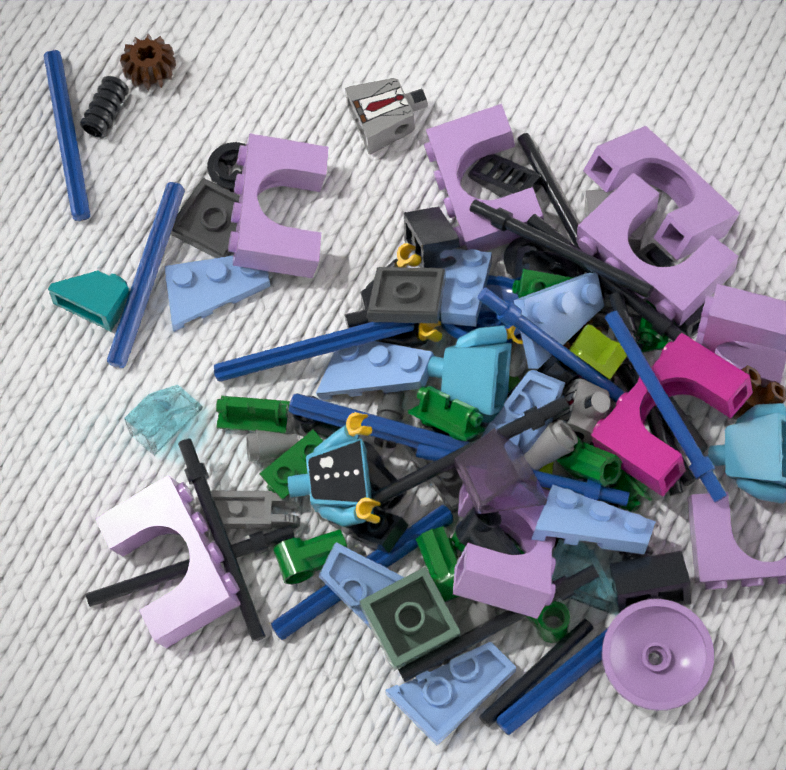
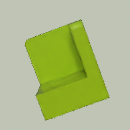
[569,324,627,380]

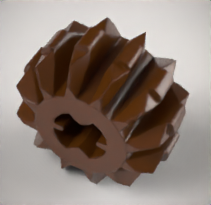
[120,34,176,91]

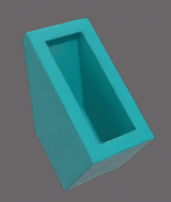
[48,270,130,332]

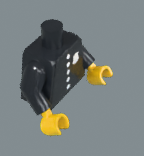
[344,243,442,349]

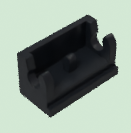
[403,206,460,268]
[513,245,585,280]
[609,551,691,614]

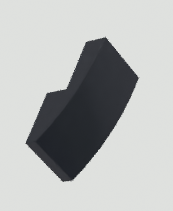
[329,506,409,553]

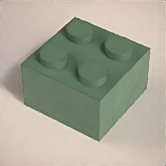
[360,566,461,671]

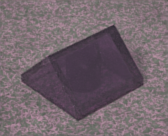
[454,428,547,514]

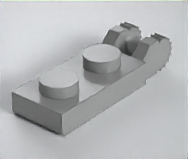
[200,490,301,529]

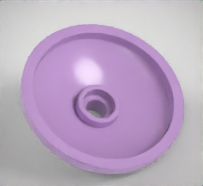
[602,599,714,711]

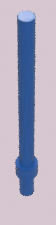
[477,288,625,403]
[605,310,727,503]
[416,443,630,506]

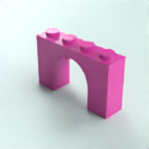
[591,333,753,497]

